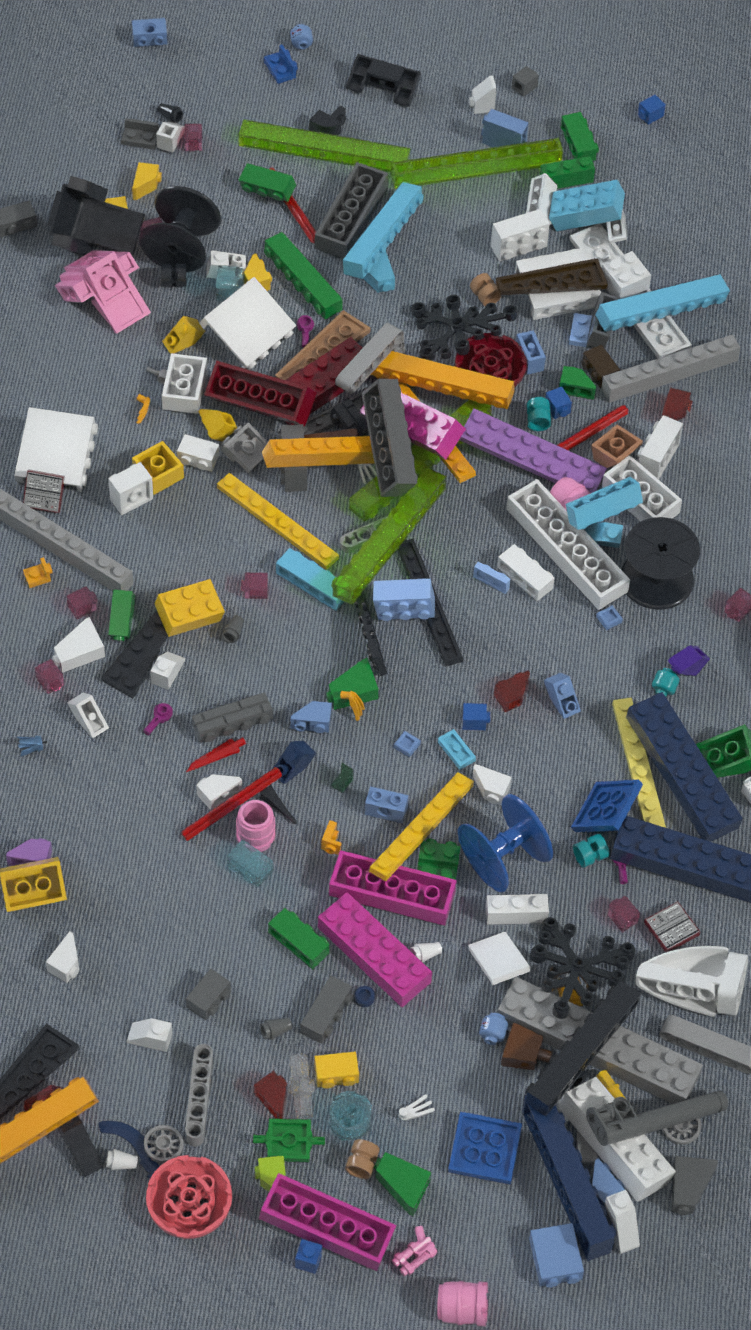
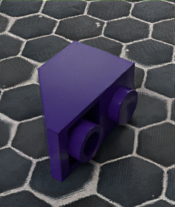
[668,645,710,676]

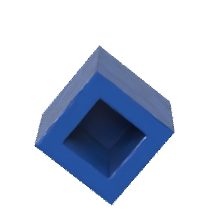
[638,95,666,125]
[545,387,572,419]
[462,703,490,730]
[295,1239,322,1274]

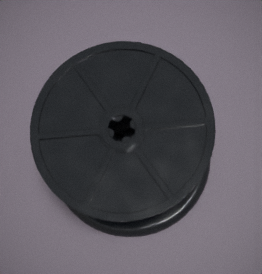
[139,186,221,272]
[621,517,700,610]

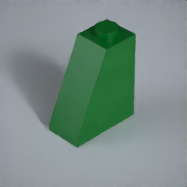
[108,589,136,642]
[326,658,379,710]
[374,1152,432,1216]

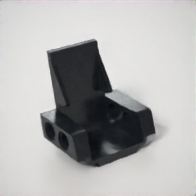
[47,176,145,256]

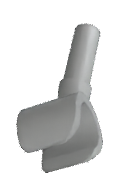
[146,367,167,384]

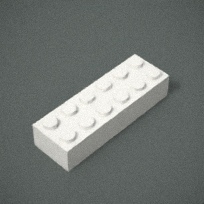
[558,1077,676,1202]

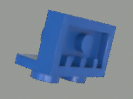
[264,44,298,84]

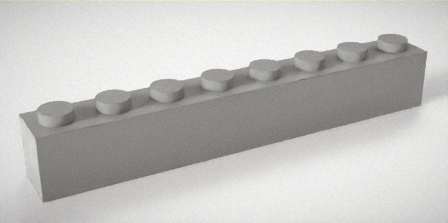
[601,335,741,403]

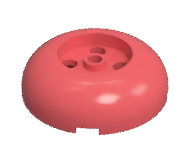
[146,1155,232,1239]

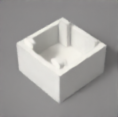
[108,462,153,515]

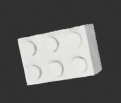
[491,209,549,262]
[162,353,207,414]
[637,415,683,480]

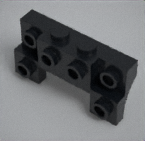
[346,54,421,107]

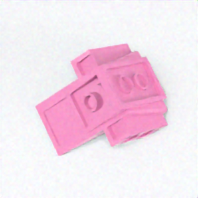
[54,250,151,334]

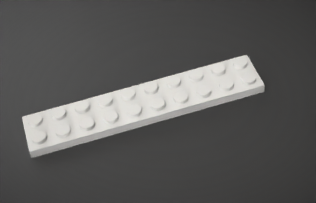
[570,223,692,358]

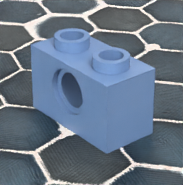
[132,18,167,47]
[516,330,546,375]
[365,786,409,824]

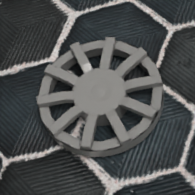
[662,1118,701,1144]
[144,1125,184,1163]

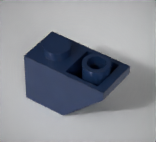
[272,741,316,784]

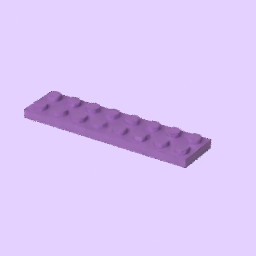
[459,409,607,493]

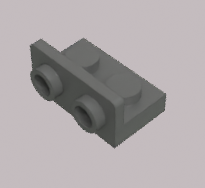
[121,118,159,150]

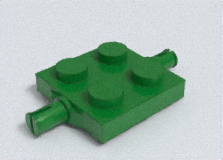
[253,1119,325,1162]

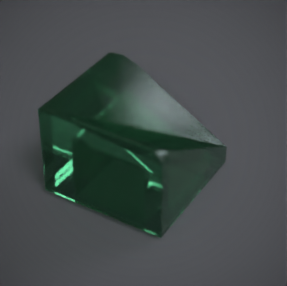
[331,763,354,793]

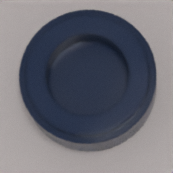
[354,986,375,1007]

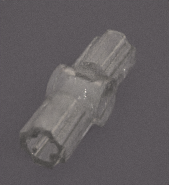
[287,1054,315,1119]

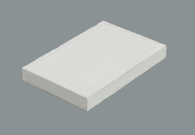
[468,932,530,985]

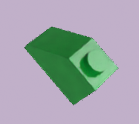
[559,366,596,400]

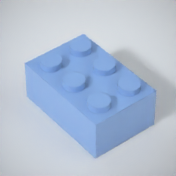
[373,579,435,621]

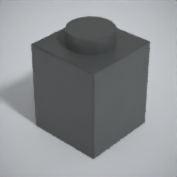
[512,66,539,97]

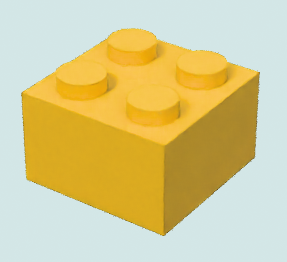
[132,441,184,495]

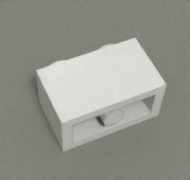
[177,434,220,472]

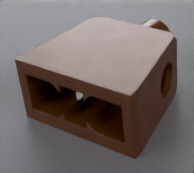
[501,1023,552,1070]

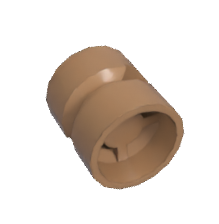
[470,273,501,306]
[345,1139,380,1179]

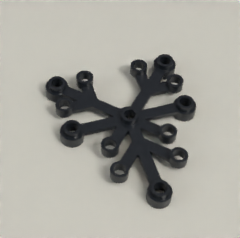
[411,295,518,361]
[530,917,636,1019]

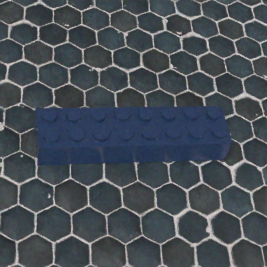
[626,692,743,842]
[610,816,751,903]
[522,1095,616,1262]

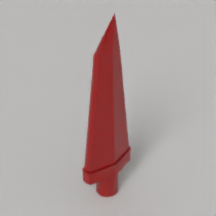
[185,737,246,773]

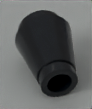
[157,103,183,123]

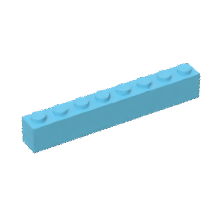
[343,182,424,279]
[595,274,730,331]

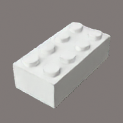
[602,455,682,521]

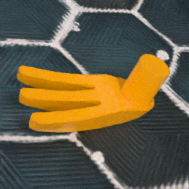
[136,394,150,424]
[340,691,365,721]

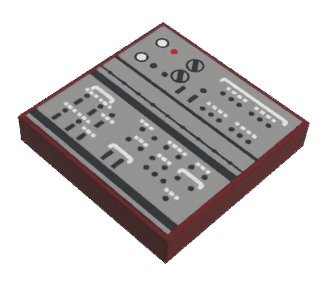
[23,469,65,513]
[644,901,701,952]

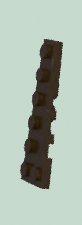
[496,258,608,296]

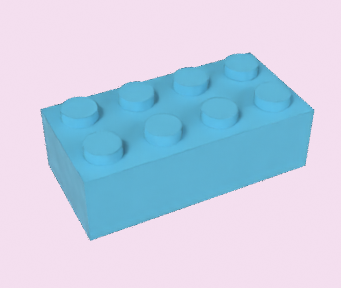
[549,180,625,231]

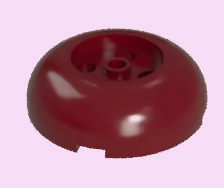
[455,333,527,388]

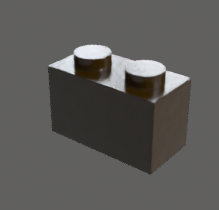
[581,344,620,388]

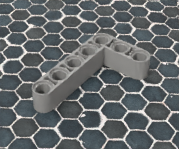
[335,322,405,394]

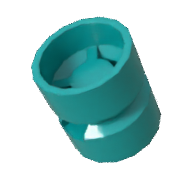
[526,397,551,431]
[572,833,610,868]

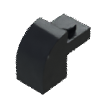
[309,105,346,138]

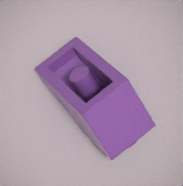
[6,838,52,866]

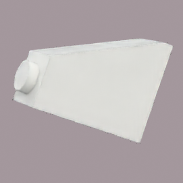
[52,617,105,673]
[604,1190,640,1254]

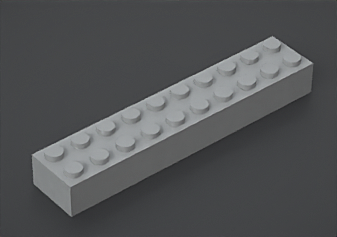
[497,977,703,1104]

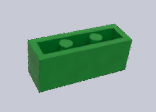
[560,112,599,161]
[540,156,595,189]
[238,163,296,202]
[268,908,329,970]

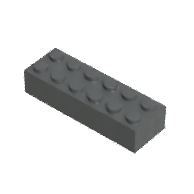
[315,162,388,258]
[362,379,418,497]

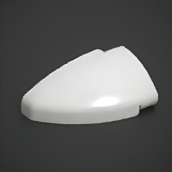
[636,946,748,1017]

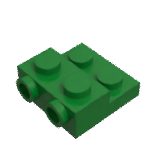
[417,838,461,880]

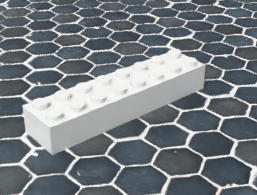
[507,479,630,610]

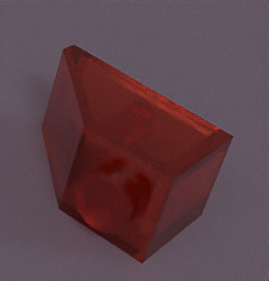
[661,387,693,421]
[254,1070,287,1119]

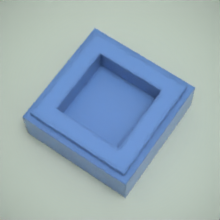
[596,605,623,630]
[394,731,421,758]

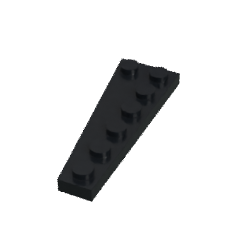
[349,572,388,676]
[102,610,168,699]
[0,1023,79,1119]

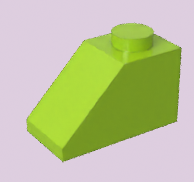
[254,1156,286,1192]

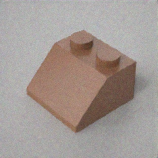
[591,424,643,468]

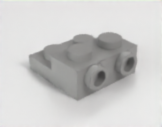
[221,423,268,473]

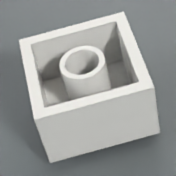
[602,251,651,300]

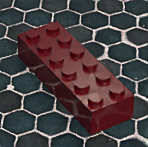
[285,337,362,425]
[204,361,317,427]

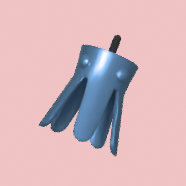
[17,736,47,757]

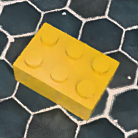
[154,579,225,637]
[0,857,67,912]

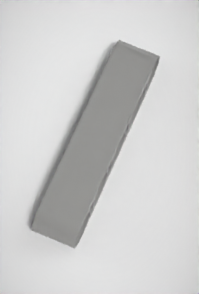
[660,1015,751,1074]
[185,1044,213,1147]

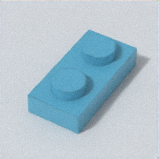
[438,729,476,770]

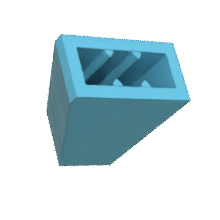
[363,251,395,292]
[585,522,623,548]

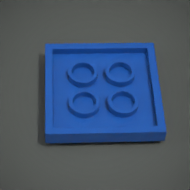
[571,779,643,832]
[448,1111,522,1185]

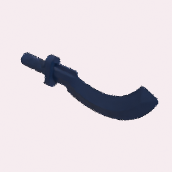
[98,1120,160,1180]

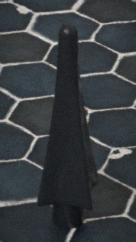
[260,784,297,824]

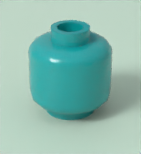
[652,668,680,697]

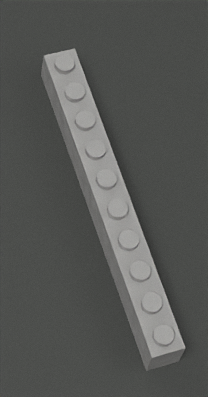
[0,489,133,591]

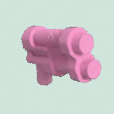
[391,1226,437,1276]

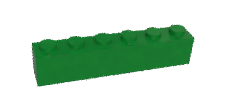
[264,232,343,319]

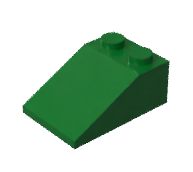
[696,724,751,778]

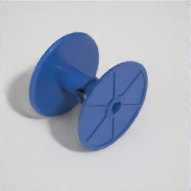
[458,794,553,892]

